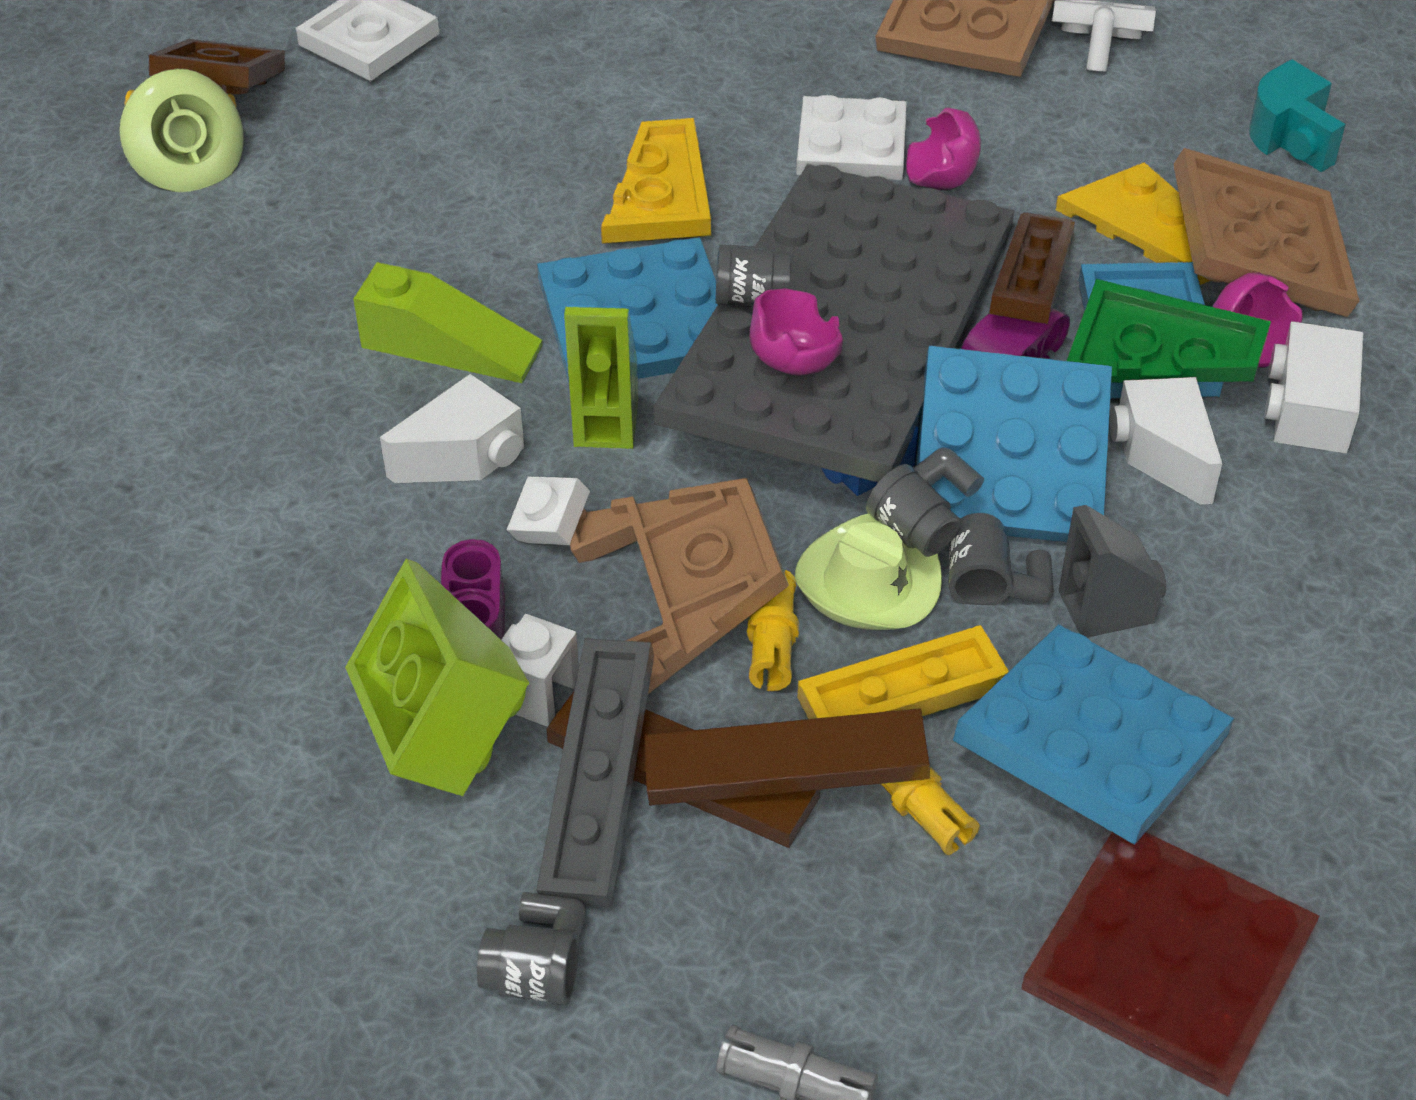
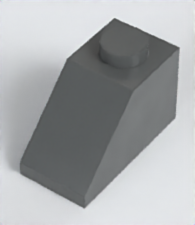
[1059,505,1166,638]

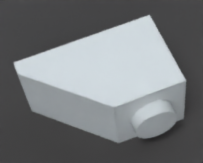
[380,374,524,483]
[1109,377,1222,505]

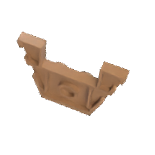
[570,478,789,694]

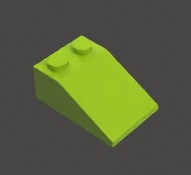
[345,558,529,796]

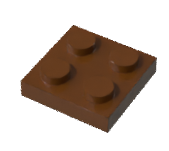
[149,38,285,94]

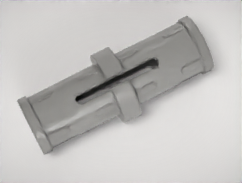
[716,1025,878,1100]

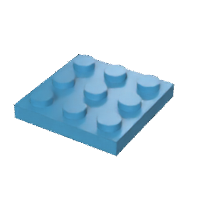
[537,237,718,382]
[917,346,1112,542]
[953,624,1234,845]

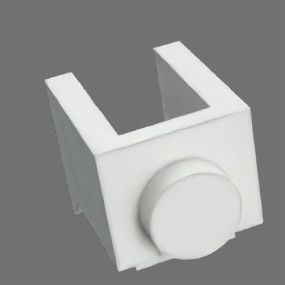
[502,613,579,727]

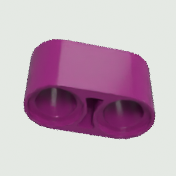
[961,308,1070,359]
[441,539,505,640]

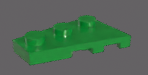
[1067,279,1271,383]

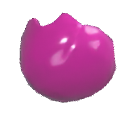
[906,107,981,190]
[1212,272,1303,368]
[750,288,843,376]

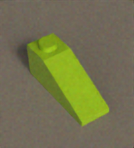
[353,262,543,383]
[564,307,638,449]

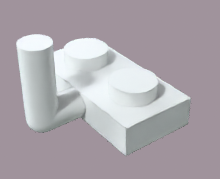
[1052,0,1156,71]

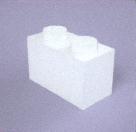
[1265,321,1363,453]

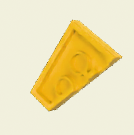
[601,118,711,244]
[1056,162,1210,285]

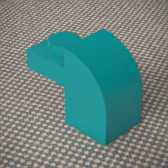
[1249,59,1346,172]

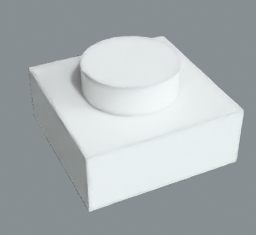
[507,477,590,545]

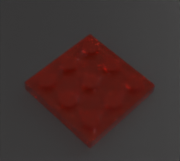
[1021,832,1320,1097]

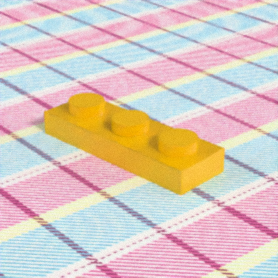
[797,625,1009,719]

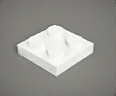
[296,0,439,81]
[796,95,906,180]

